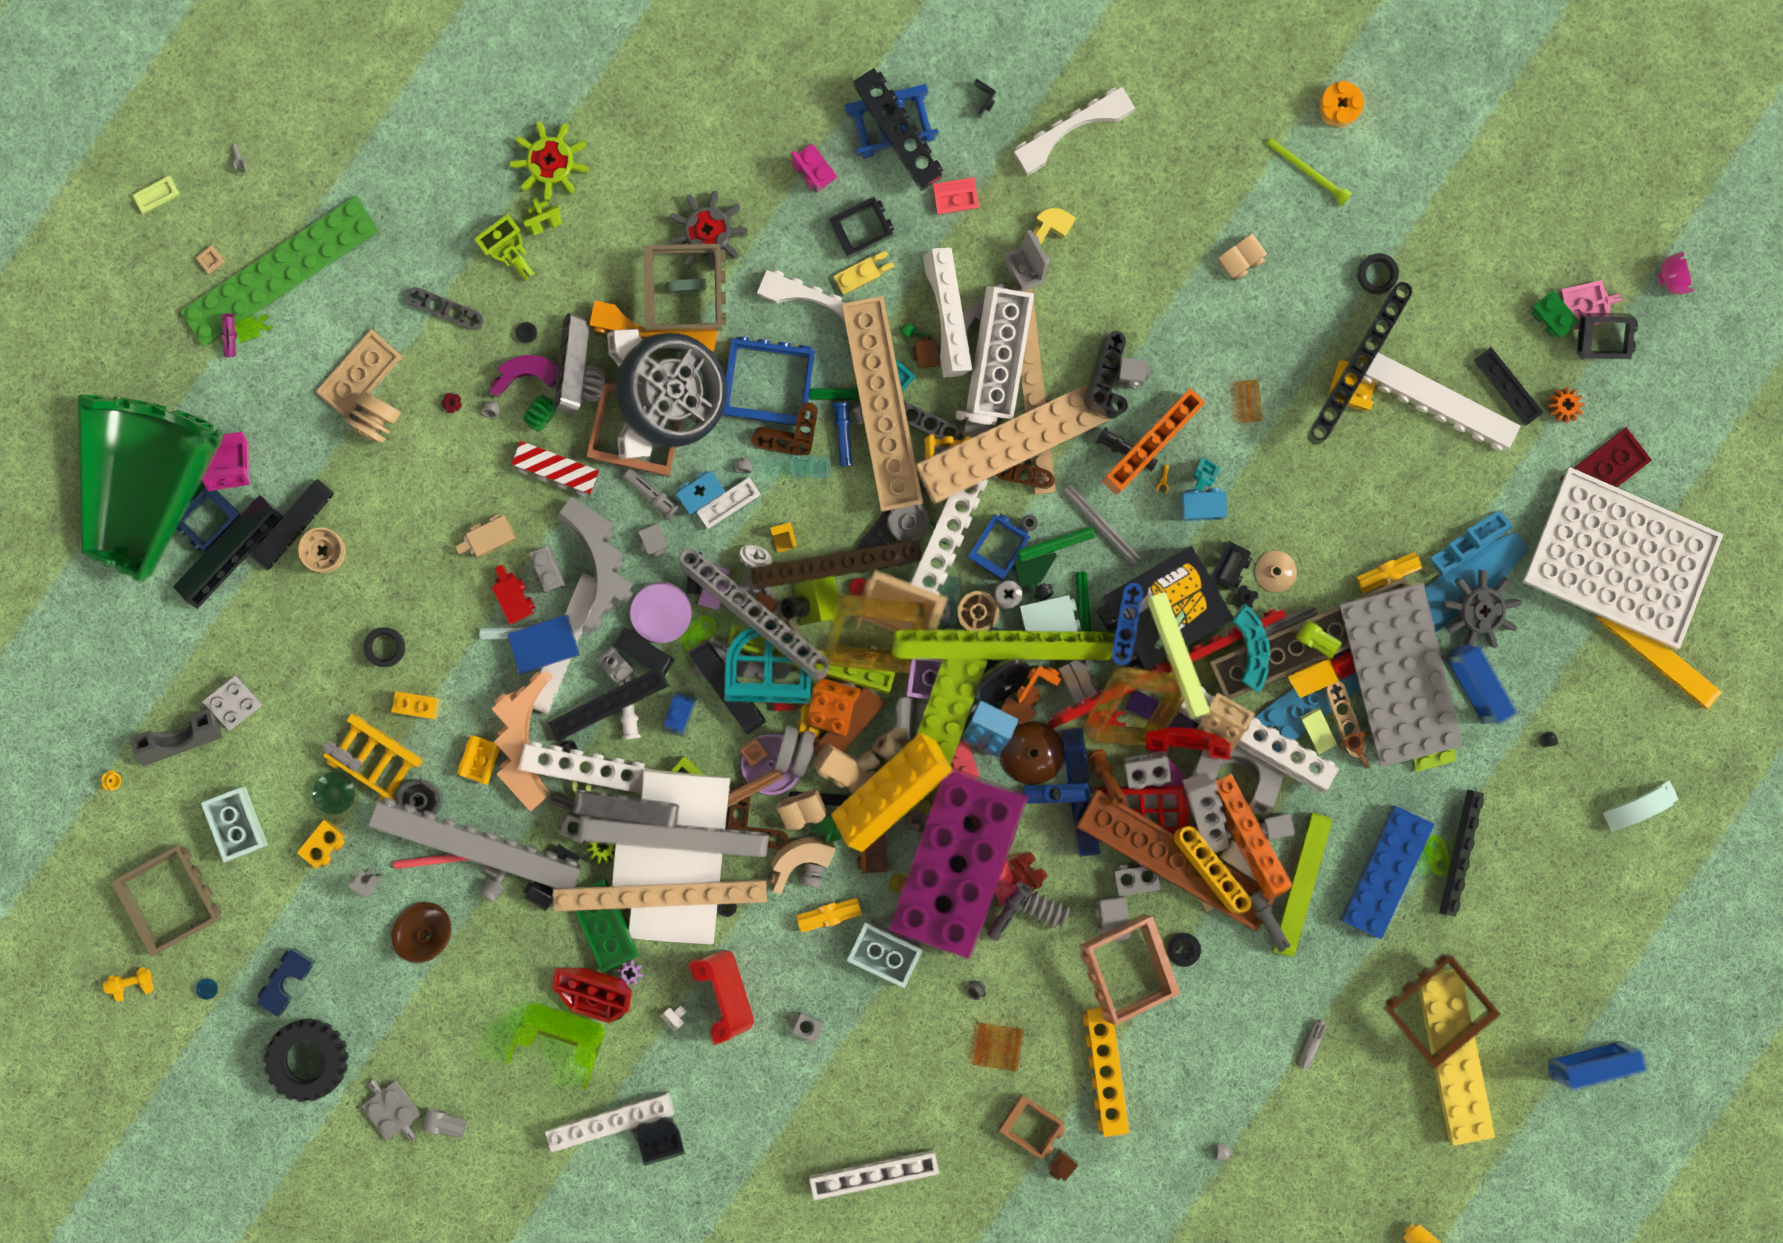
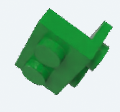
[1531,290,1581,339]

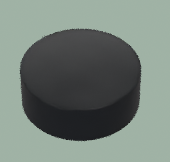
[516,322,538,344]

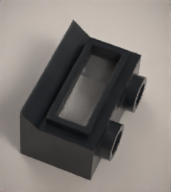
[1210,540,1253,590]

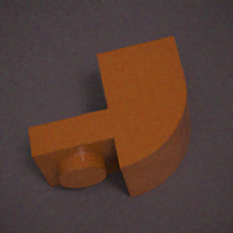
[1000,686,1041,724]

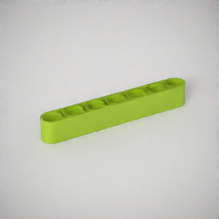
[1272,812,1332,958]

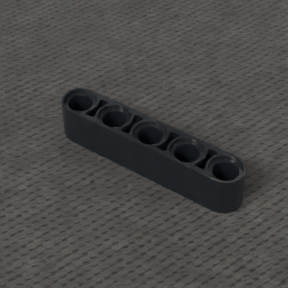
[251,479,334,571]
[689,640,766,734]

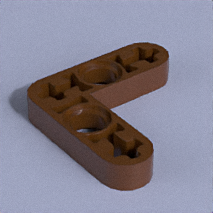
[751,402,818,456]
[996,464,1055,489]
[728,784,788,849]

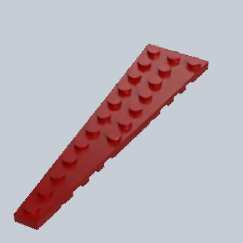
[1048,608,1287,729]

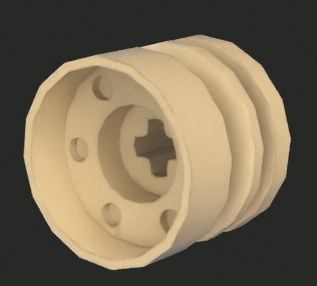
[345,390,402,443]
[298,527,346,574]

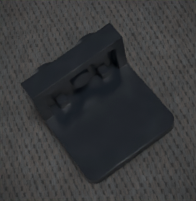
[632,1117,685,1166]

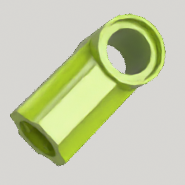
[1295,620,1341,658]

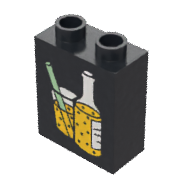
[1096,545,1234,670]

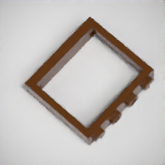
[1383,953,1501,1069]

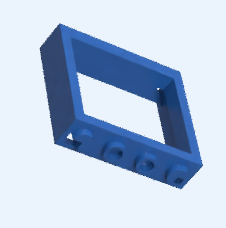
[722,336,815,427]
[1446,644,1518,724]
[1547,1041,1647,1090]

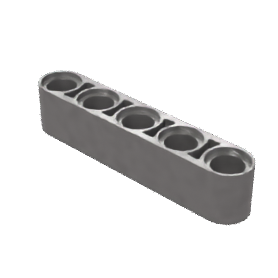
[553,313,590,414]
[573,790,679,827]

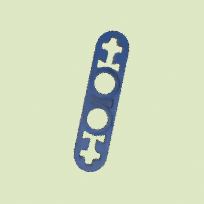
[1112,583,1143,665]

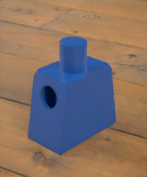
[663,692,697,736]

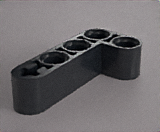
[1084,331,1128,419]

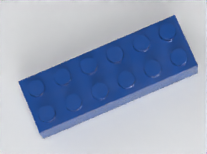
[1340,805,1435,939]

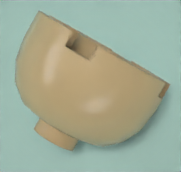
[957,591,999,631]

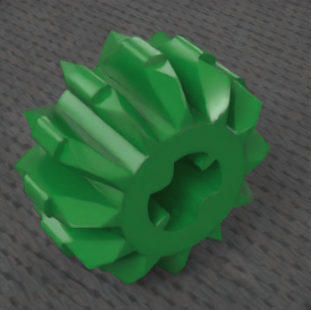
[523,395,557,432]

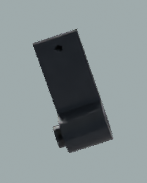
[523,844,580,911]

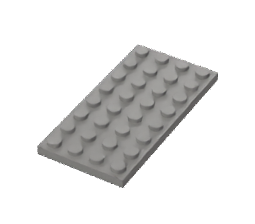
[1339,582,1463,767]

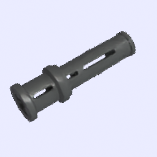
[987,882,1033,941]
[1248,889,1291,952]

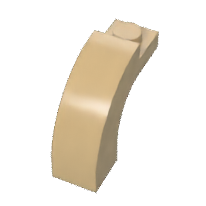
[769,837,836,894]

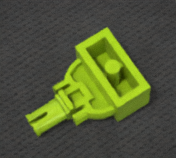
[474,214,535,281]

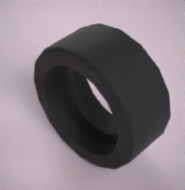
[1357,253,1399,295]
[364,627,405,667]

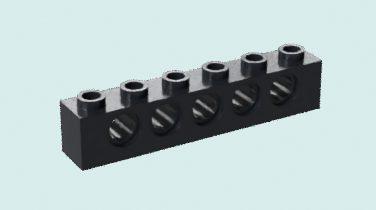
[853,68,943,191]

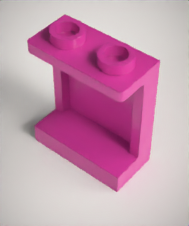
[202,432,250,491]

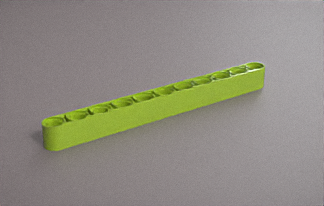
[892,630,1118,660]

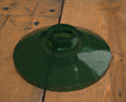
[313,772,355,814]

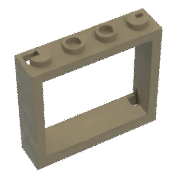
[644,244,726,333]
[111,845,222,956]

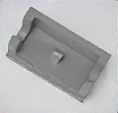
[348,870,385,898]

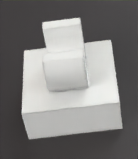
[660,1006,686,1032]

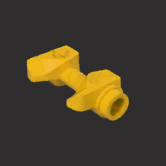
[103,967,154,1001]

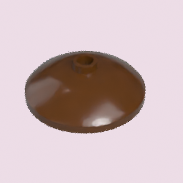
[1002,722,1065,785]
[392,902,452,964]

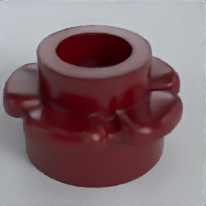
[441,393,462,413]

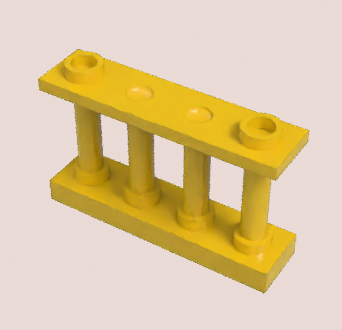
[323,714,424,802]

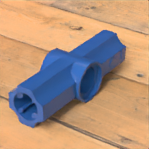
[1023,783,1090,804]

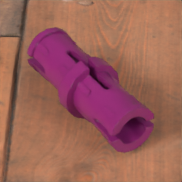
[220,313,237,357]

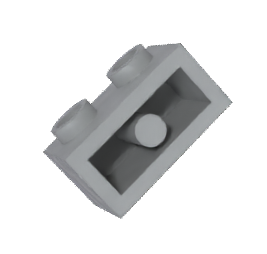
[1117,358,1151,389]

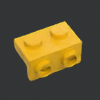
[457,735,500,785]

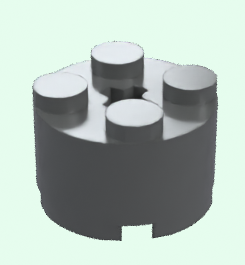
[397,779,443,815]

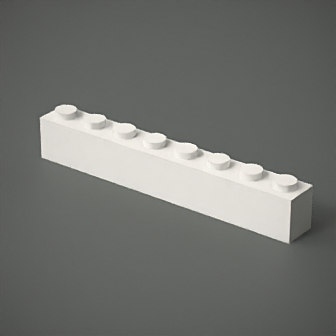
[1360,349,1520,452]

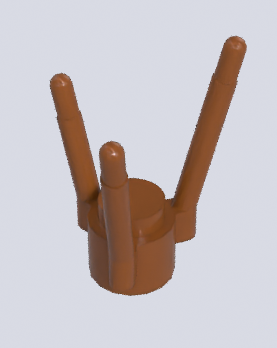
[1339,732,1371,769]

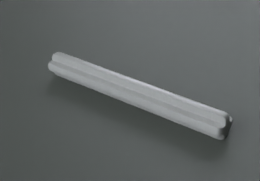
[1063,484,1141,566]

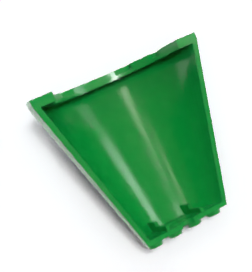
[78,394,223,582]

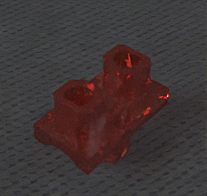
[1009,852,1048,891]

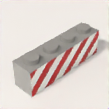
[512,441,601,497]

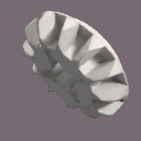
[739,545,772,568]

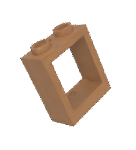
[999,1093,1066,1159]

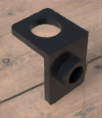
[974,78,996,118]

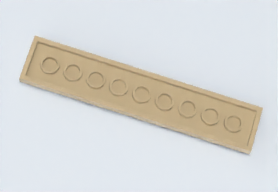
[842,296,923,512]
[915,383,1111,504]

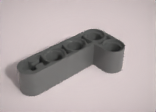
[904,401,959,456]

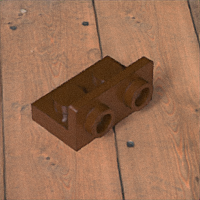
[857,832,888,874]

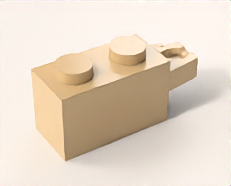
[455,514,517,557]

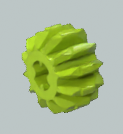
[586,841,616,864]

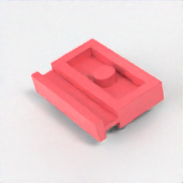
[933,177,979,215]

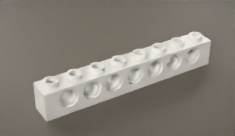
[911,479,988,595]
[1176,687,1339,795]

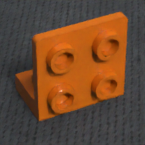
[807,678,861,736]

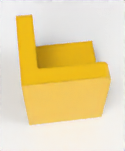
[770,522,798,553]

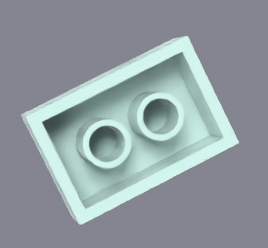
[201,787,268,862]
[847,921,923,988]

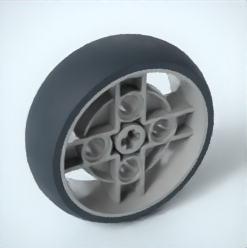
[616,333,727,447]

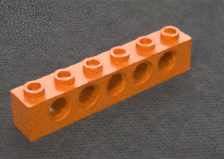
[1101,388,1206,495]
[1215,774,1293,901]

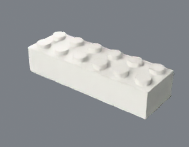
[966,286,1034,419]

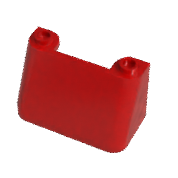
[688,950,754,1045]

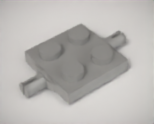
[362,1079,421,1142]

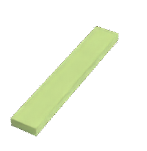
[1146,592,1210,719]

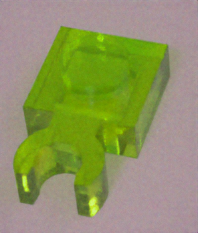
[235,314,274,344]

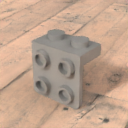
[1003,230,1050,292]

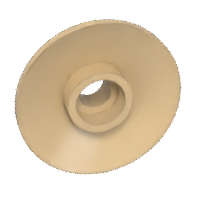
[1255,551,1297,593]

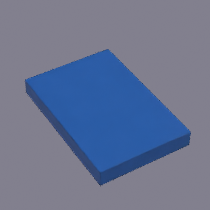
[508,614,580,675]

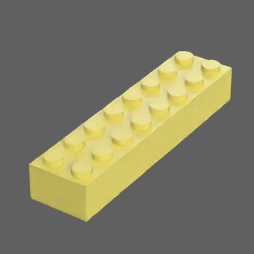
[1415,969,1495,1146]

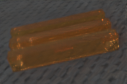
[1237,379,1262,423]

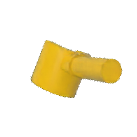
[1156,465,1169,494]

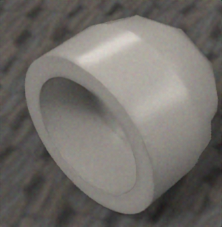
[481,401,500,419]
[735,457,752,474]
[1215,1143,1231,1161]

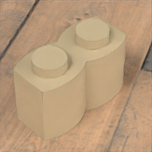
[1217,233,1267,280]
[777,789,827,831]

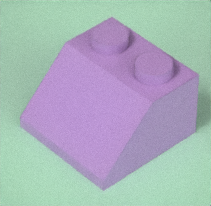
[905,659,943,699]

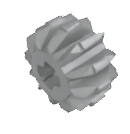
[581,366,605,402]

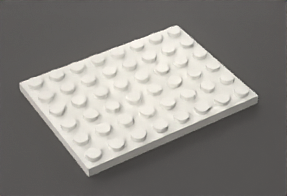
[1523,467,1724,650]

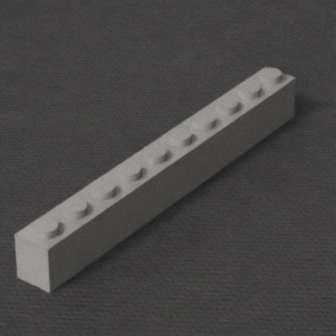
[369,797,581,888]

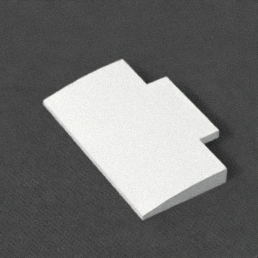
[612,769,730,944]

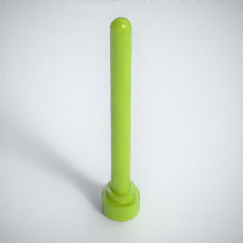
[1266,138,1352,206]

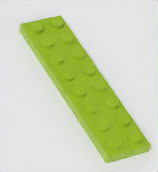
[910,659,987,816]

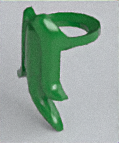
[809,815,842,844]

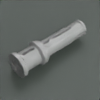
[623,468,681,521]

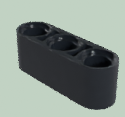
[613,627,675,676]

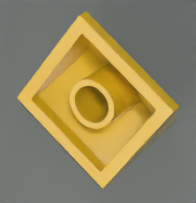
[1288,657,1339,698]

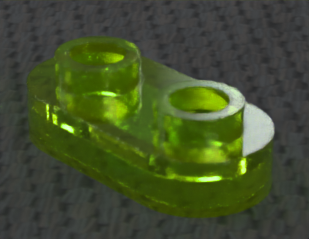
[681,616,717,652]
[1423,835,1451,876]

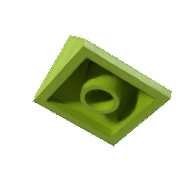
[793,577,842,626]

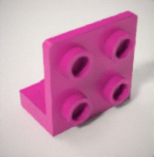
[791,144,838,193]

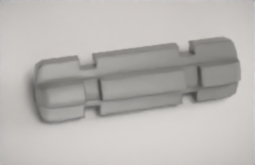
[323,741,362,772]

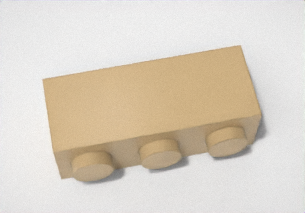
[812,742,877,794]

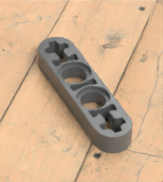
[406,287,484,331]

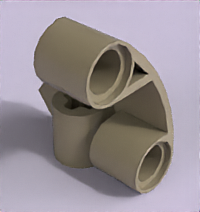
[857,727,909,773]

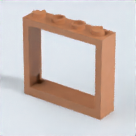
[586,381,687,477]
[1079,914,1180,1025]

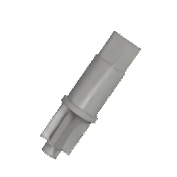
[1298,1019,1327,1069]

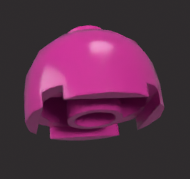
[1658,251,1694,295]

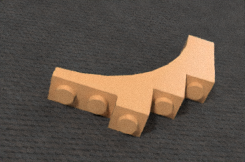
[492,671,553,812]

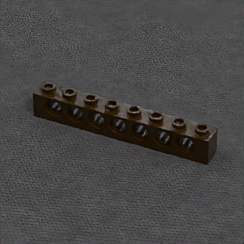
[750,540,922,590]

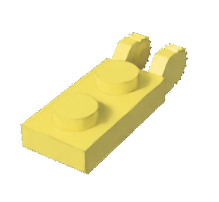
[834,251,894,295]

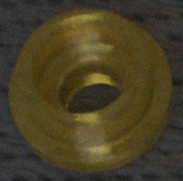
[888,873,907,895]

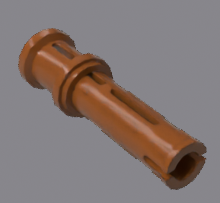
[1088,749,1126,806]

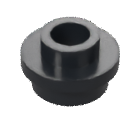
[1034,583,1054,602]

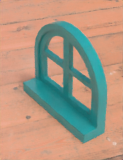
[725,624,811,704]

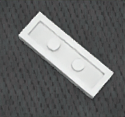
[697,477,761,530]

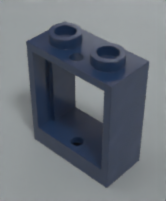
[177,488,241,551]

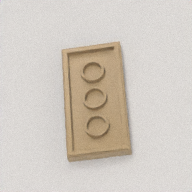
[315,329,403,418]

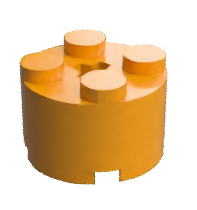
[1319,81,1365,127]

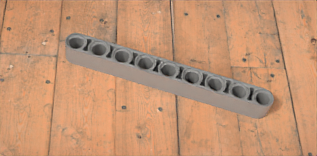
[680,549,829,680]
[578,816,769,857]

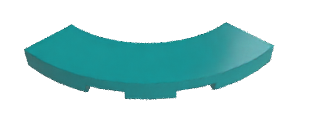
[1231,604,1270,693]

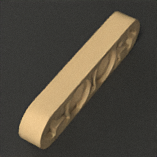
[1324,681,1366,758]

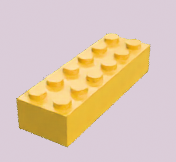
[831,733,953,852]

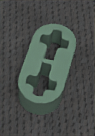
[666,279,706,294]

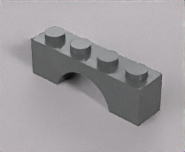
[130,709,222,766]

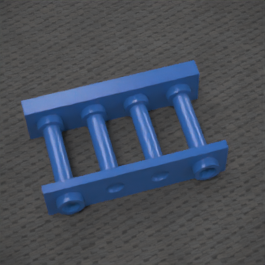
[845,84,939,158]

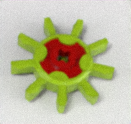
[510,121,590,202]

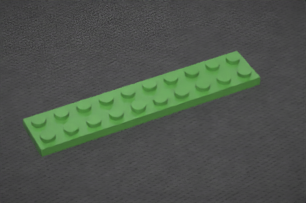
[180,196,380,347]

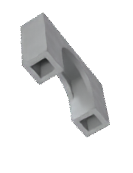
[1191,746,1285,817]

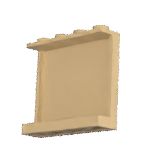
[855,571,948,632]

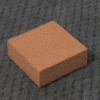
[739,738,769,767]

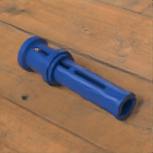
[832,402,853,466]

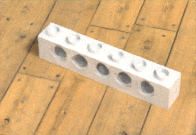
[518,741,648,793]
[545,1092,675,1152]
[810,1150,939,1200]

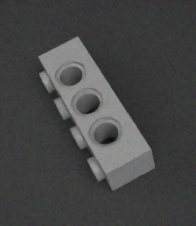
[1182,772,1231,853]

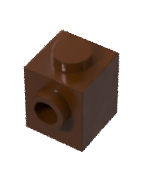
[912,337,940,369]
[1048,1148,1078,1181]

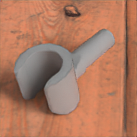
[232,144,248,175]

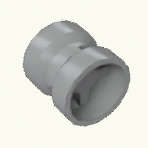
[801,862,825,887]

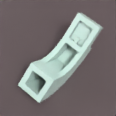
[1603,781,1679,832]

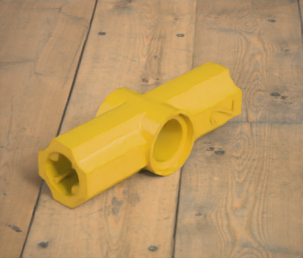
[1356,552,1422,593]
[796,898,862,933]

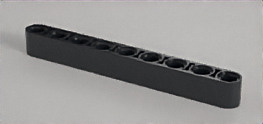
[1307,282,1412,445]

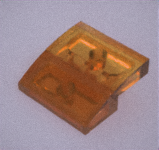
[973,1022,1024,1072]

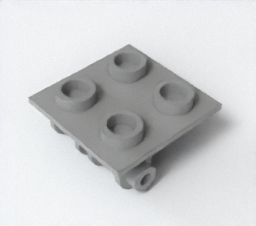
[202,675,262,731]

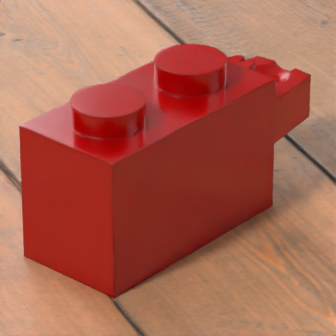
[492,565,536,625]

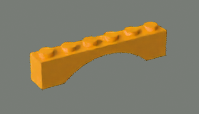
[589,301,719,353]

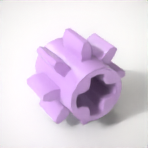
[617,960,643,985]

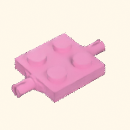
[1560,280,1622,331]

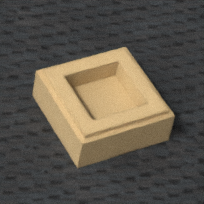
[195,245,225,275]

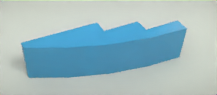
[1429,510,1513,577]

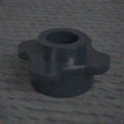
[1233,585,1258,609]

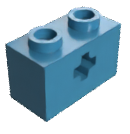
[676,470,726,516]

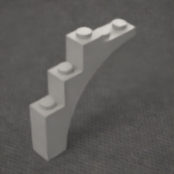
[558,497,633,636]

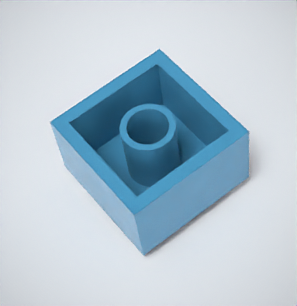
[1180,488,1227,521]
[960,701,1019,757]

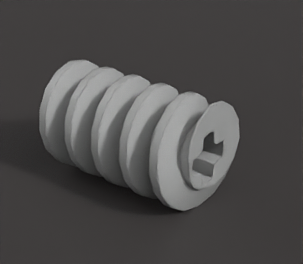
[991,581,1022,610]
[1021,891,1070,931]

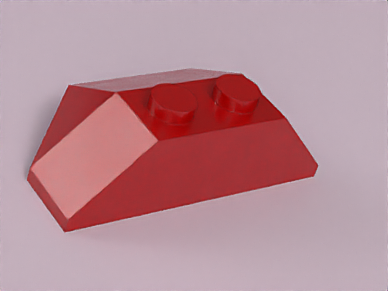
[552,968,633,1023]

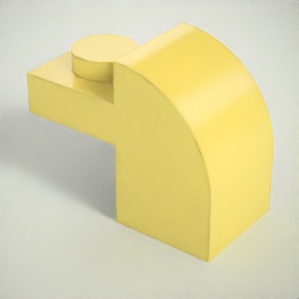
[1033,208,1076,245]

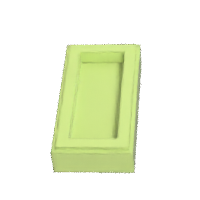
[132,176,180,214]
[1300,708,1337,754]

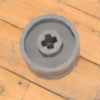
[774,725,815,777]

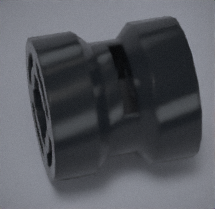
[781,596,810,619]

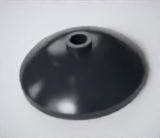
[974,659,1030,705]

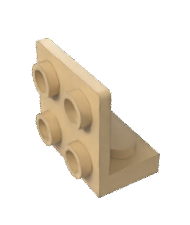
[1197,693,1255,754]

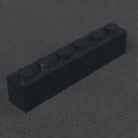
[173,495,284,609]

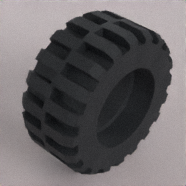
[263,1019,349,1102]

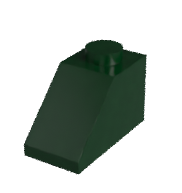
[1014,553,1057,591]

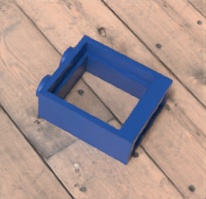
[967,513,1030,580]

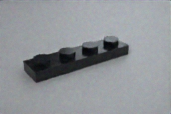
[1473,347,1544,426]

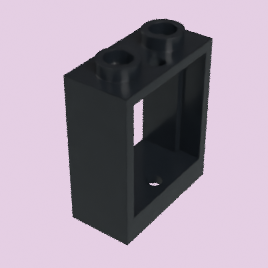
[829,197,895,259]
[1576,312,1638,359]

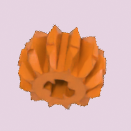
[1548,387,1585,423]

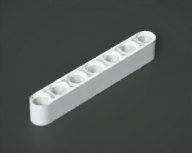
[533,573,596,714]

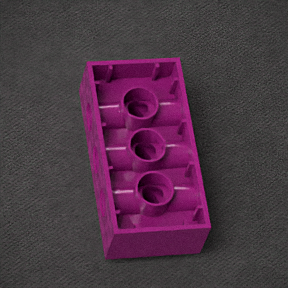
[889,766,1030,959]

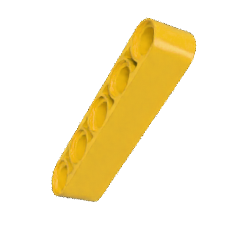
[1174,827,1251,913]

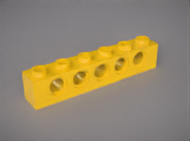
[1083,1006,1129,1137]

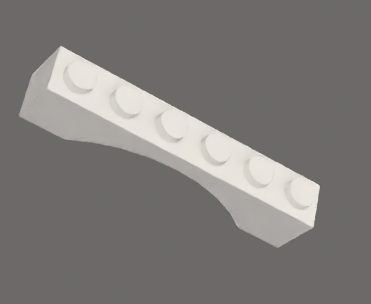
[1014,87,1135,176]
[923,248,972,378]
[757,269,845,321]
[607,329,652,460]

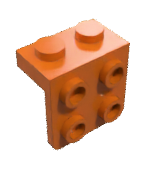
[1015,665,1061,704]

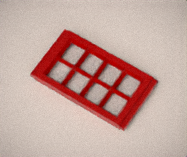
[1094,785,1190,835]

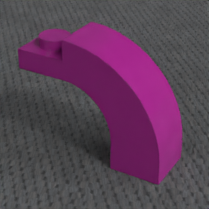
[490,355,558,398]

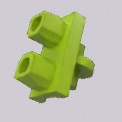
[523,198,562,235]

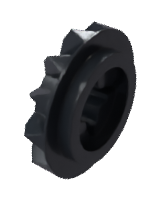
[1167,933,1201,967]

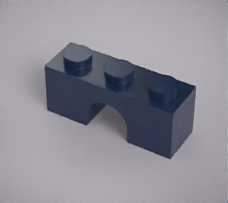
[257,948,316,1017]

